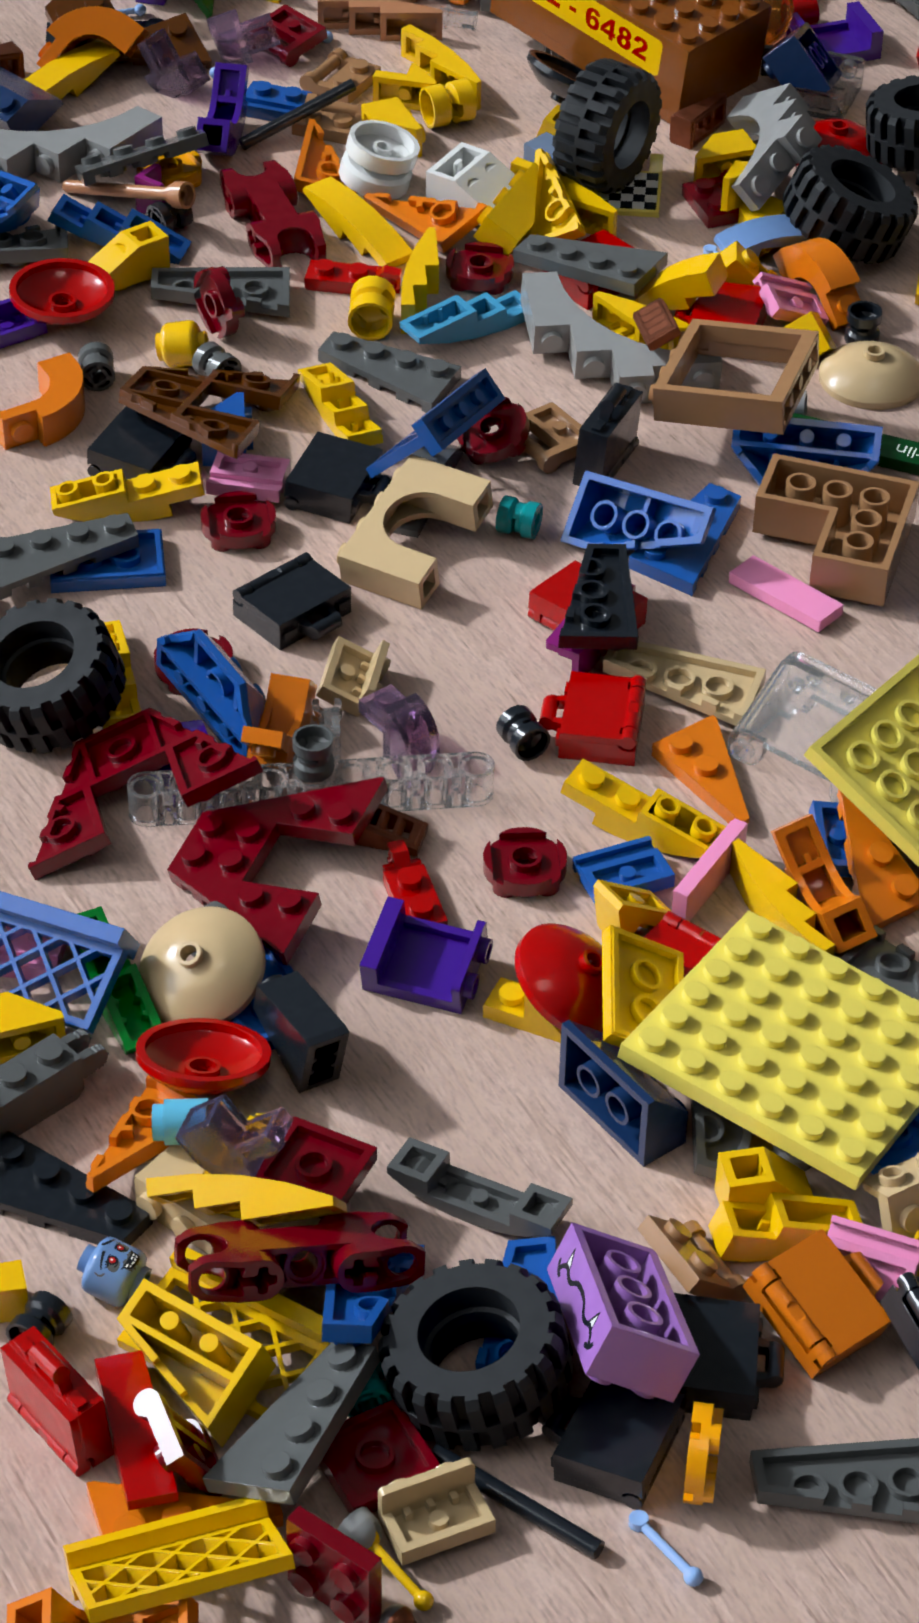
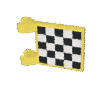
[594,153,663,218]

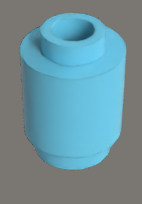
[152,1098,220,1146]

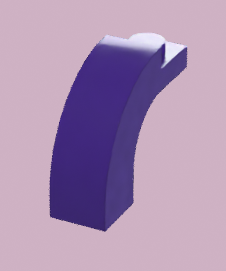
[195,62,249,156]

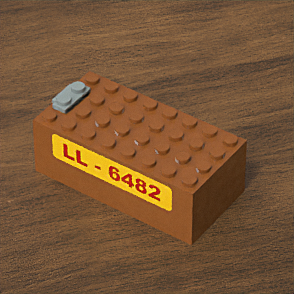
[490,0,772,124]

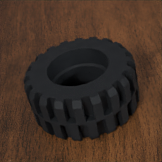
[552,58,662,194]
[866,75,919,174]
[783,145,918,264]
[0,598,126,753]
[378,1259,574,1451]

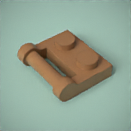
[299,48,381,103]
[291,93,364,144]
[524,402,582,474]
[637,1215,748,1301]

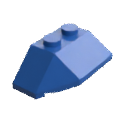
[0,170,40,233]
[731,417,883,487]
[156,629,266,757]

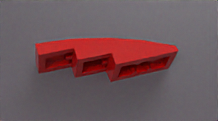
[94,1350,179,1511]

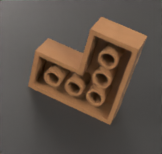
[752,453,919,607]

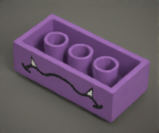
[547,1222,700,1403]

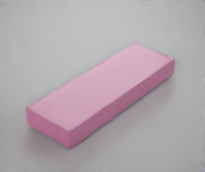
[729,555,844,633]
[672,818,748,921]

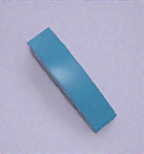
[399,290,525,344]

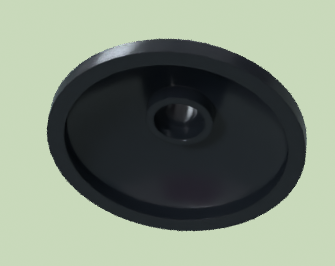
[527,50,584,104]

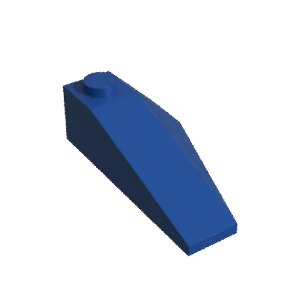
[560,470,716,550]

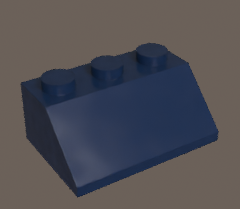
[763,22,843,93]
[0,67,63,131]
[558,1020,688,1167]

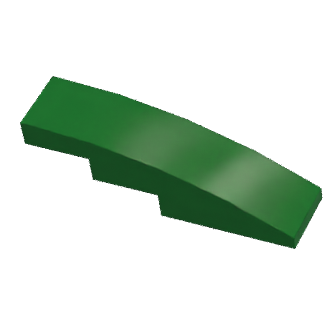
[68,906,161,1055]

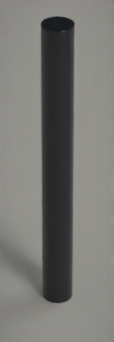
[238,79,356,150]
[431,1444,605,1559]

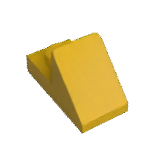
[373,63,437,111]
[593,879,672,933]
[483,977,561,1043]

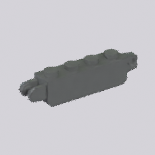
[0,1028,109,1138]

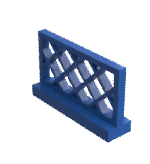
[366,368,506,478]
[0,891,141,1034]

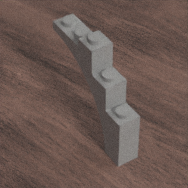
[726,83,822,212]
[0,106,163,183]
[520,271,723,404]

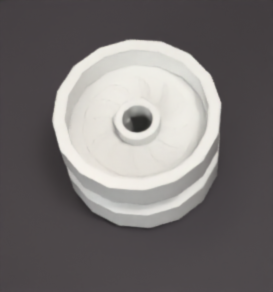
[338,120,420,200]

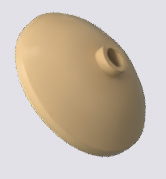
[819,341,919,410]
[139,906,266,1023]

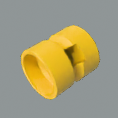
[419,78,477,129]
[348,276,395,341]

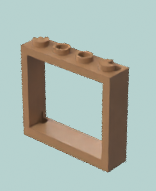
[648,318,819,435]

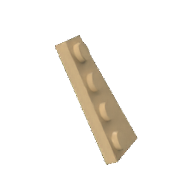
[603,641,766,730]

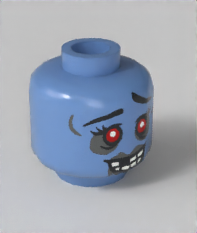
[77,1236,152,1308]

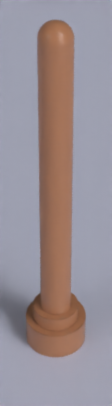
[62,180,196,209]

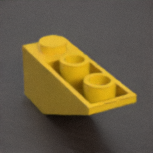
[473,162,538,257]
[88,221,170,291]

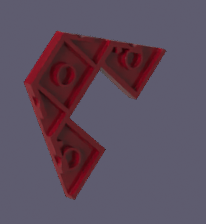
[28,707,264,880]
[167,777,388,965]

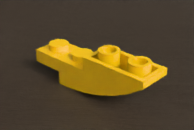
[50,461,205,522]
[560,758,726,858]

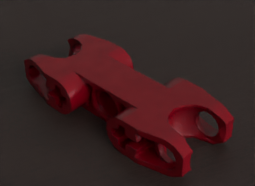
[220,160,326,267]
[174,1211,426,1303]

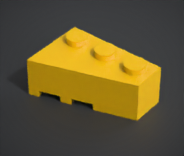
[117,1278,276,1448]

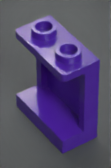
[786,1,884,66]
[359,896,493,1014]

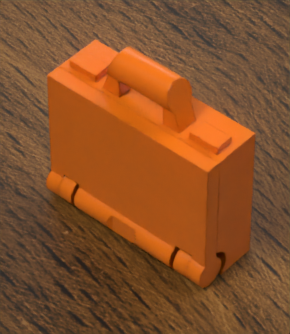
[743,1229,891,1379]

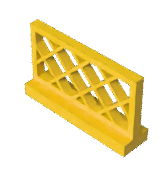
[117,1247,331,1420]
[63,1498,295,1623]

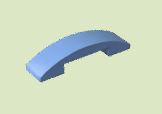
[714,214,809,257]

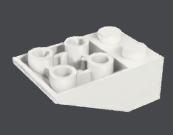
[426,142,515,225]

